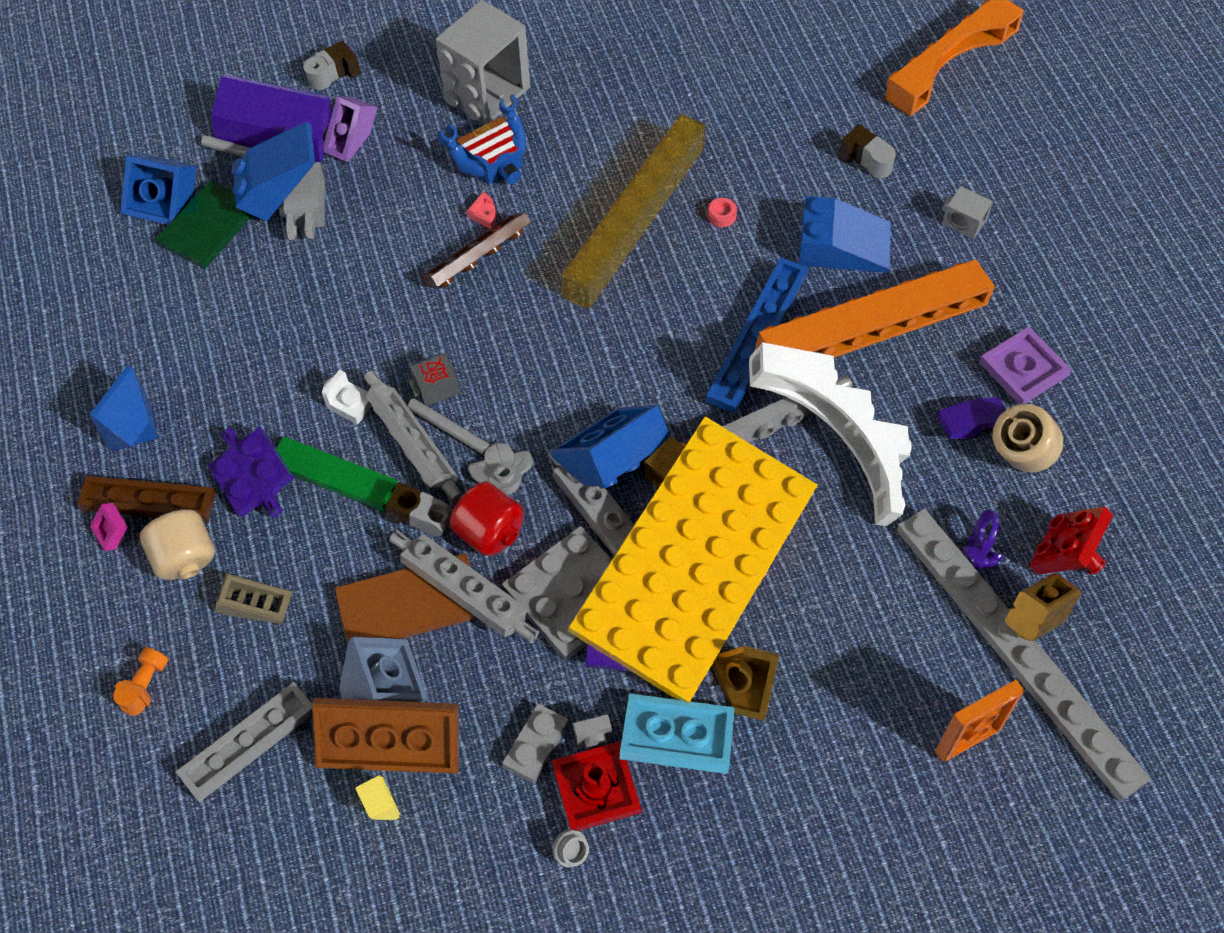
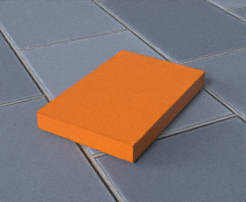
[935,679,1024,762]

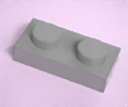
[502,703,569,784]

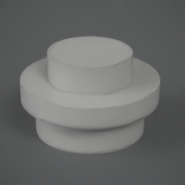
[553,829,589,867]

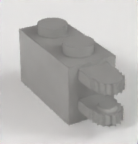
[279,162,325,240]

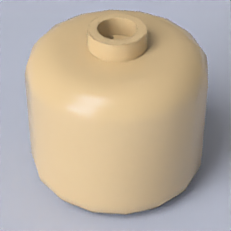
[992,404,1063,472]
[140,509,215,580]

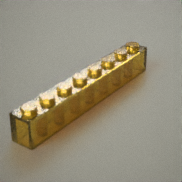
[561,114,706,310]

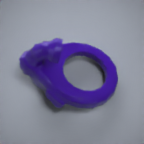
[963,510,1004,569]

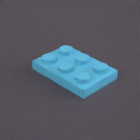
[620,693,735,774]

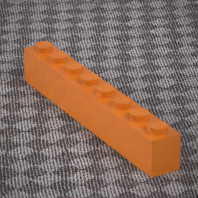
[755,259,995,358]

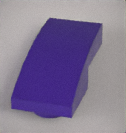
[936,397,1006,439]

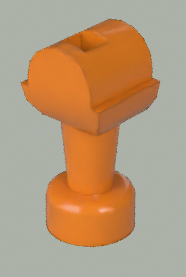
[113,647,169,716]

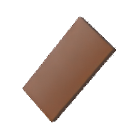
[335,553,477,646]
[312,698,459,774]

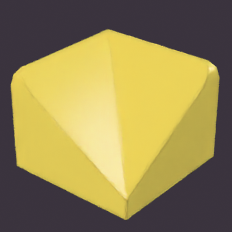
[355,775,400,820]

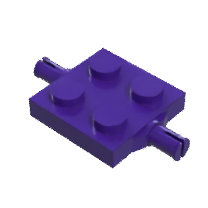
[208,427,294,518]

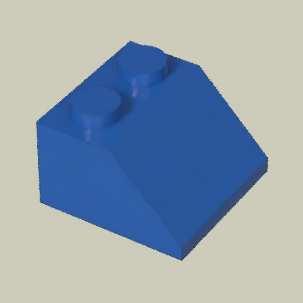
[120,154,196,225]

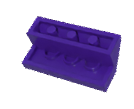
[211,74,331,162]

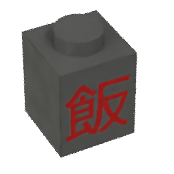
[408,353,460,406]

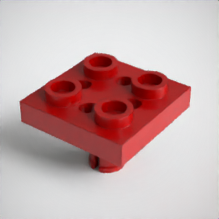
[1029,506,1113,575]
[552,741,642,831]

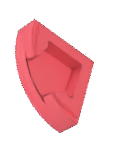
[467,192,497,229]

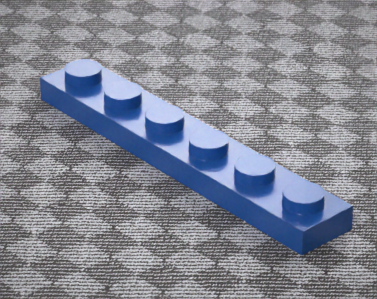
[706,257,808,414]

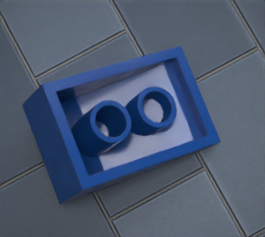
[232,122,315,221]
[799,196,891,273]

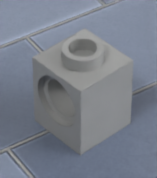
[942,186,993,240]

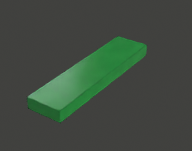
[276,436,398,512]

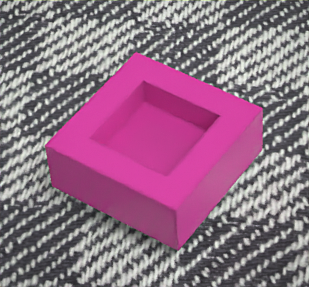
[90,503,128,551]

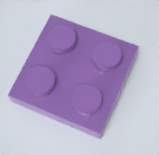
[979,327,1071,404]

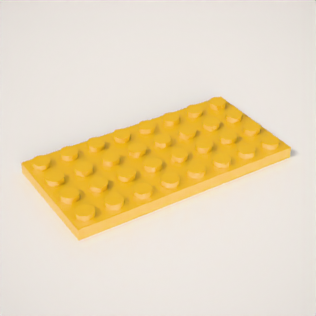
[567,416,818,704]

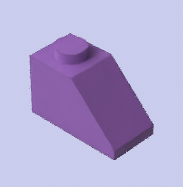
[323,96,378,161]

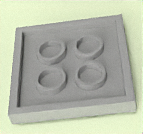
[502,526,612,662]

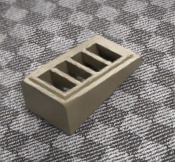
[215,573,293,624]

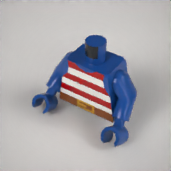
[437,94,526,184]

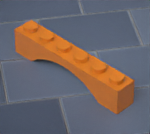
[885,0,1024,117]

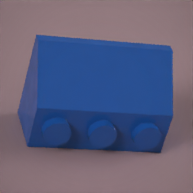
[550,405,671,489]

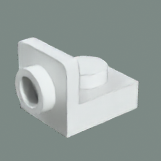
[322,370,372,425]

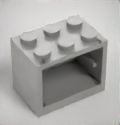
[435,0,530,125]

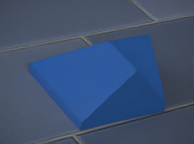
[89,366,158,451]

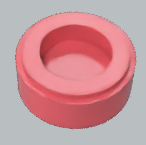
[707,198,737,227]

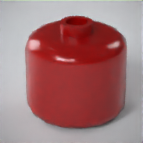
[450,481,524,556]

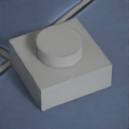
[573,714,612,749]

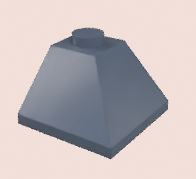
[339,637,428,702]

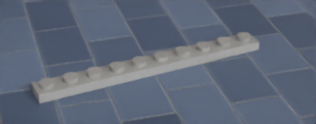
[896,509,1151,802]

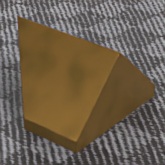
[712,646,780,721]

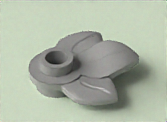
[468,443,532,495]

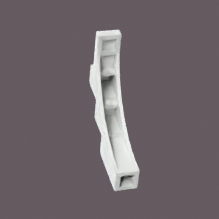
[749,342,911,526]

